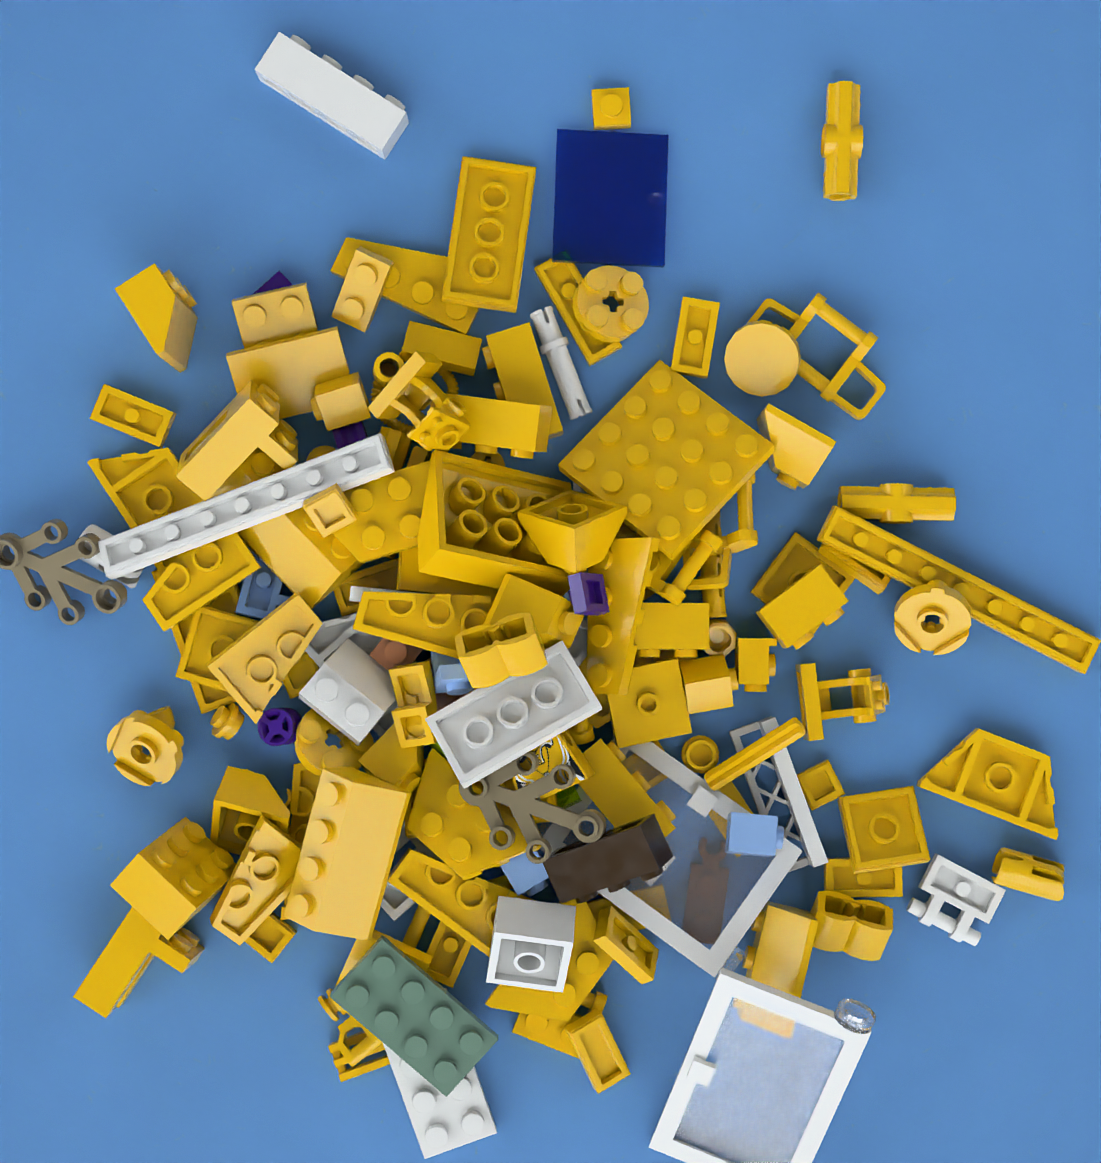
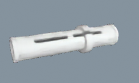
[530,306,593,420]

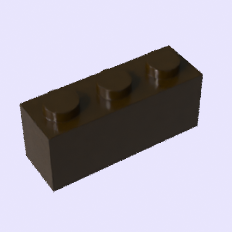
[543,814,673,904]

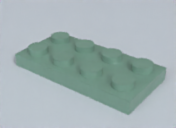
[330,935,498,1097]

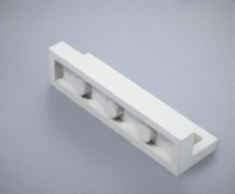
[729,716,828,873]

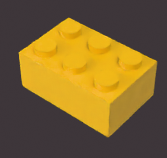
[110,816,236,940]

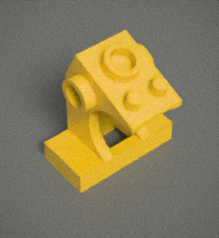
[368,351,470,452]
[795,663,890,741]

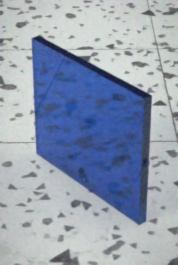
[552,129,669,268]

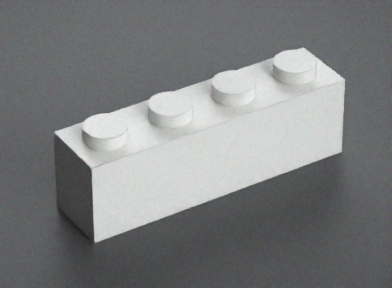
[255,32,409,160]

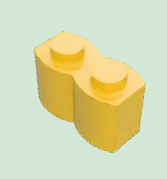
[454,613,548,688]
[810,891,893,961]

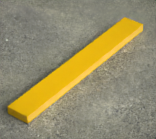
[816,505,1101,674]

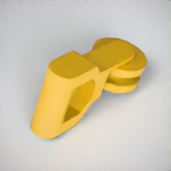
[318,988,383,1067]

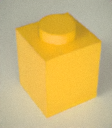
[310,372,371,431]
[679,654,738,714]

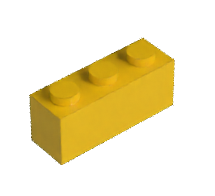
[482,322,563,440]
[430,393,552,459]
[578,738,676,837]

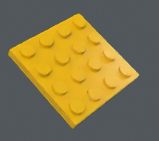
[558,359,775,560]

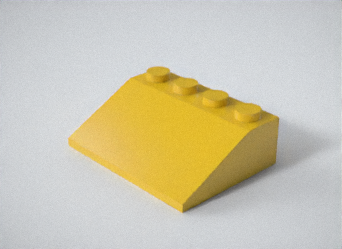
[417,449,572,596]

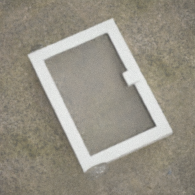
[539,738,803,979]
[649,968,876,1163]

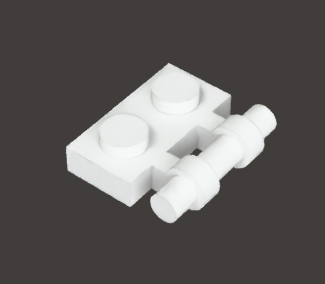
[906,853,1006,946]

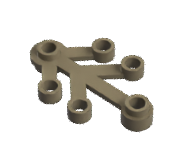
[0,519,127,625]
[459,751,607,864]

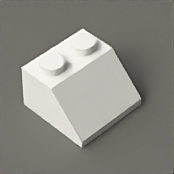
[299,638,396,746]
[486,896,576,993]

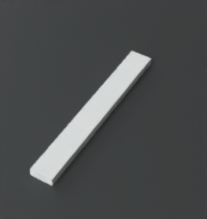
[98,433,395,580]

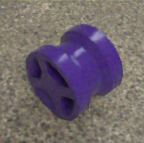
[332,420,368,449]
[258,708,302,746]

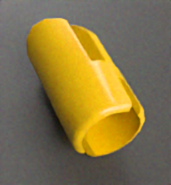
[991,847,1064,901]

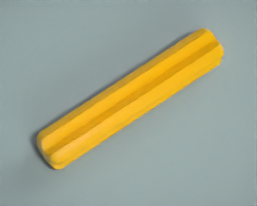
[704,717,806,791]

